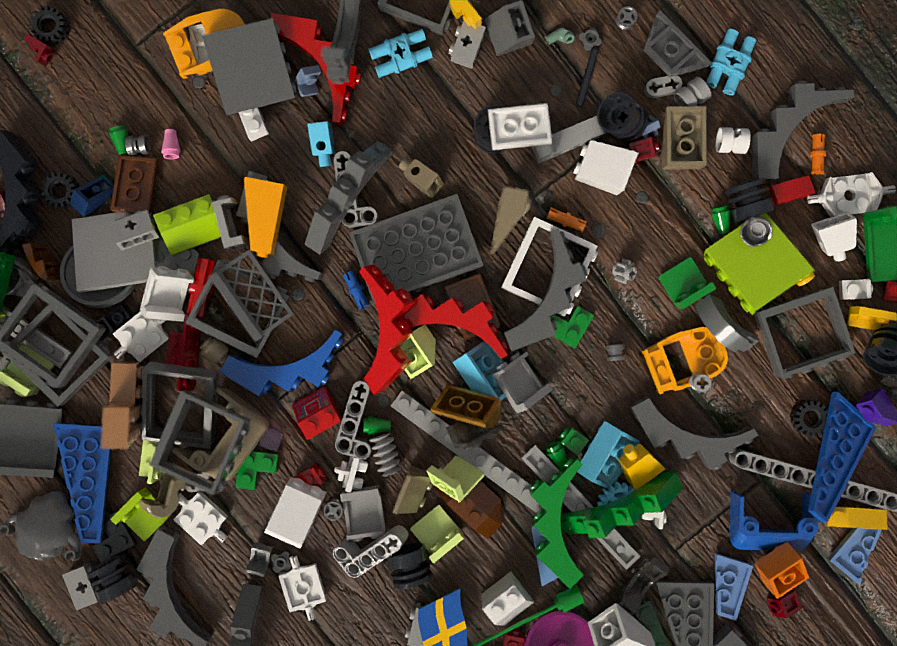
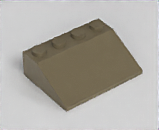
[490,187,531,254]

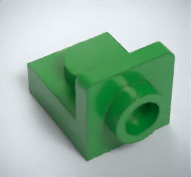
[559,426,589,455]

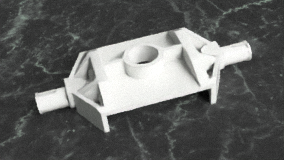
[807,172,896,217]

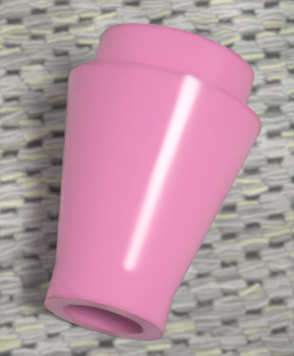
[161,129,181,159]

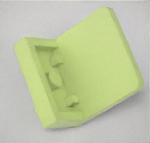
[0,344,55,397]

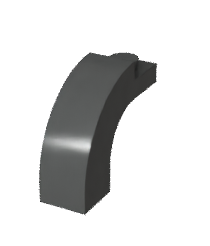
[695,294,759,352]

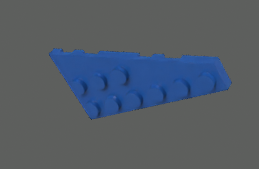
[808,392,876,523]
[52,423,111,543]

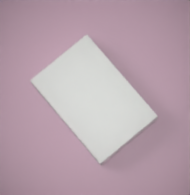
[488,103,552,150]

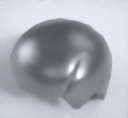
[740,216,772,247]

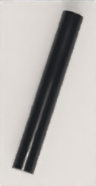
[576,49,599,107]

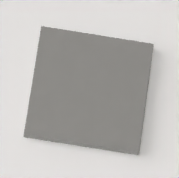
[72,212,157,293]

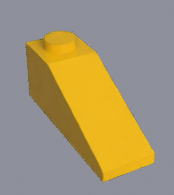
[824,507,887,530]

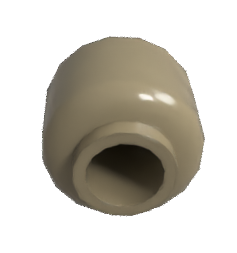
[200,337,229,365]

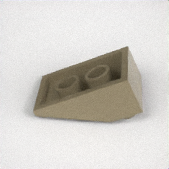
[662,106,707,170]
[393,465,432,514]

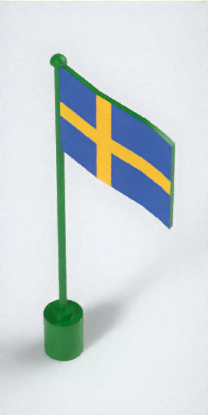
[418,585,585,646]

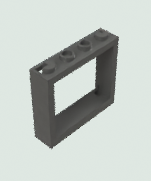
[378,0,452,36]
[185,258,289,358]
[0,283,106,388]
[754,287,855,380]
[2,304,114,406]
[140,362,219,449]
[149,391,251,495]

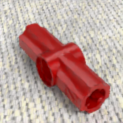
[186,258,216,317]

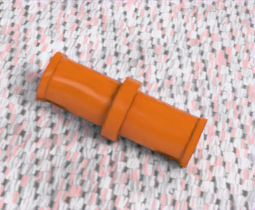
[810,134,826,175]
[546,207,587,232]

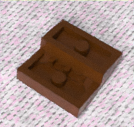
[23,243,61,282]

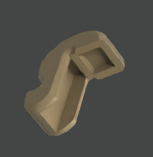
[140,473,186,518]

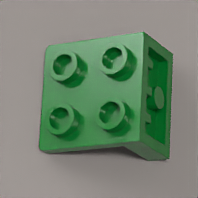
[658,257,716,309]

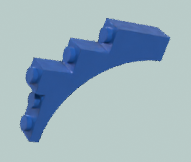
[219,329,344,396]

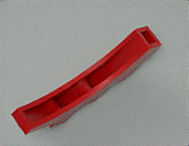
[270,13,361,126]
[359,264,415,395]
[402,293,509,359]

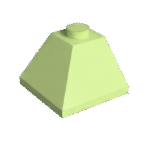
[400,324,436,379]

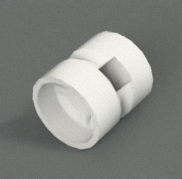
[716,127,751,154]

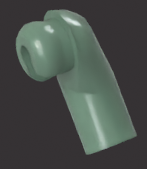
[545,28,575,45]

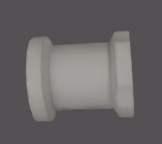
[689,373,712,392]

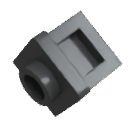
[246,542,273,577]

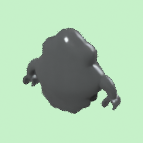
[0,490,81,561]

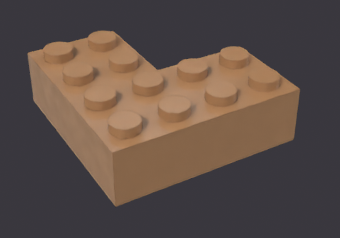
[101,361,144,449]

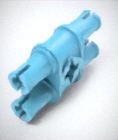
[368,29,433,78]
[706,29,757,96]

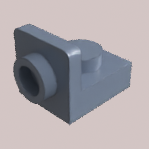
[294,65,321,97]

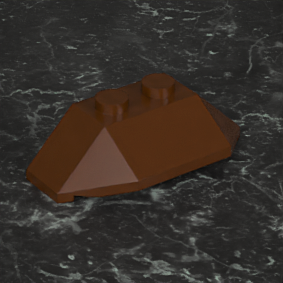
[433,480,501,539]

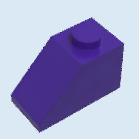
[855,389,897,426]

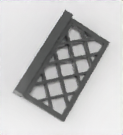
[208,250,294,342]

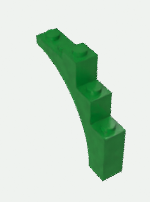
[529,456,584,589]
[560,472,683,538]

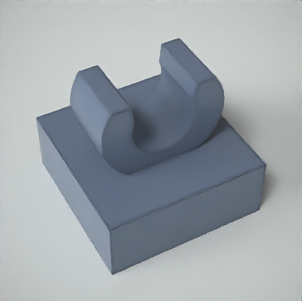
[641,115,660,139]

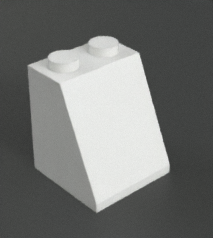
[573,140,638,195]
[264,477,326,548]
[481,572,534,625]
[588,603,655,646]

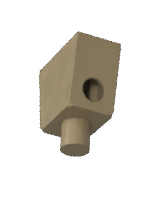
[399,158,444,199]

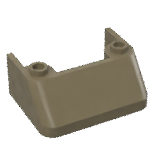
[172,387,269,481]

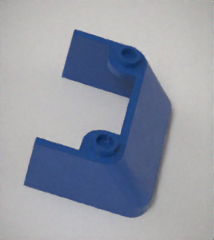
[729,491,818,551]

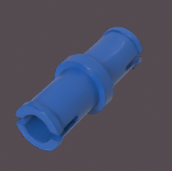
[343,270,370,310]

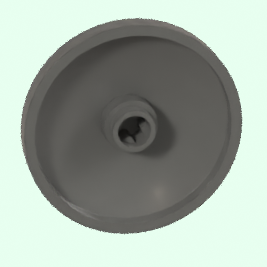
[60,245,137,308]

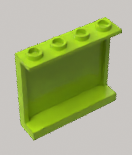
[704,213,814,315]

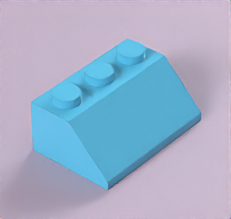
[453,341,506,400]
[577,421,640,489]

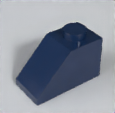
[70,175,114,217]

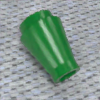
[109,125,129,155]
[711,205,730,234]
[363,416,391,435]
[546,441,567,471]

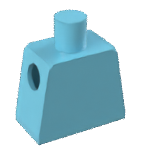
[308,121,335,167]

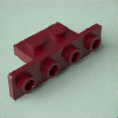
[166,314,202,391]

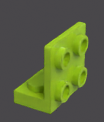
[110,487,172,541]

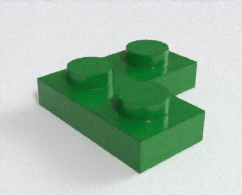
[549,306,594,348]
[236,450,279,490]

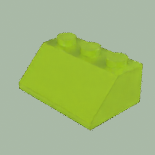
[153,194,221,256]

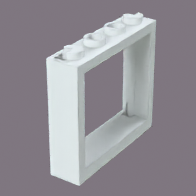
[501,217,598,316]

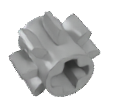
[612,259,637,284]

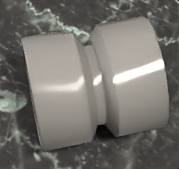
[674,77,711,107]

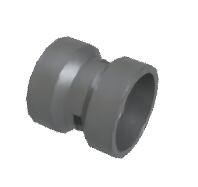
[125,134,151,155]

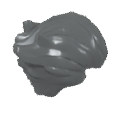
[6,257,39,297]

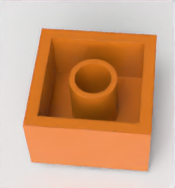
[755,542,809,599]

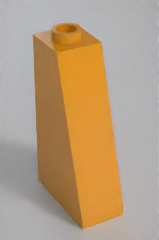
[244,177,287,258]

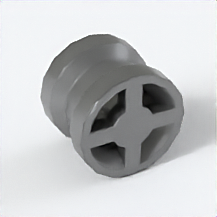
[615,6,638,30]
[605,344,626,361]
[324,499,344,521]

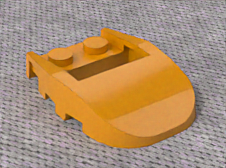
[163,9,245,79]
[642,327,728,394]

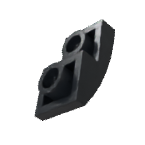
[96,304,134,342]

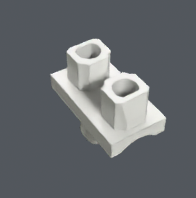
[334,456,368,492]

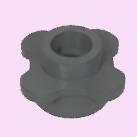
[579,28,601,51]
[271,552,292,573]

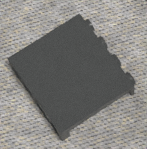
[202,18,297,115]
[0,399,63,478]

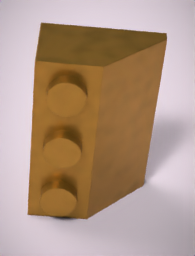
[431,384,501,428]

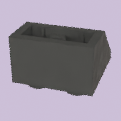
[484,0,535,56]

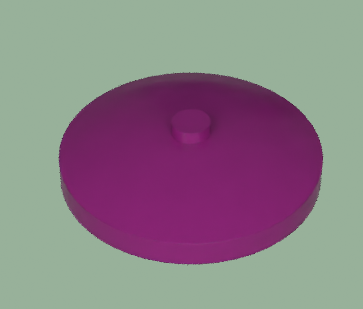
[524,611,594,646]

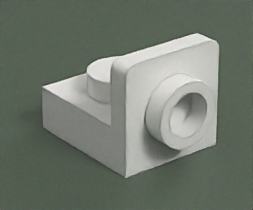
[839,279,873,300]
[642,511,666,529]

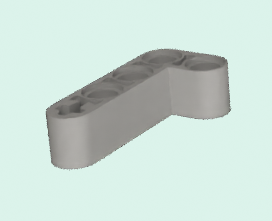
[531,116,607,163]
[334,151,379,228]
[335,380,372,459]
[333,525,408,578]

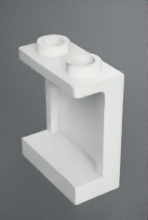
[140,266,194,321]

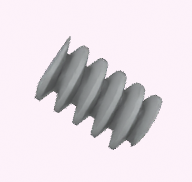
[369,433,402,476]

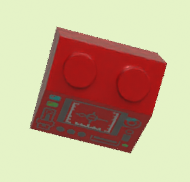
[292,386,343,440]

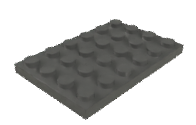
[349,194,483,305]

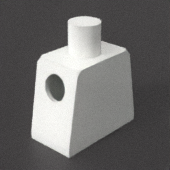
[811,212,857,261]

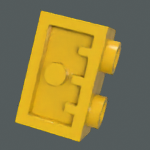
[847,306,897,330]

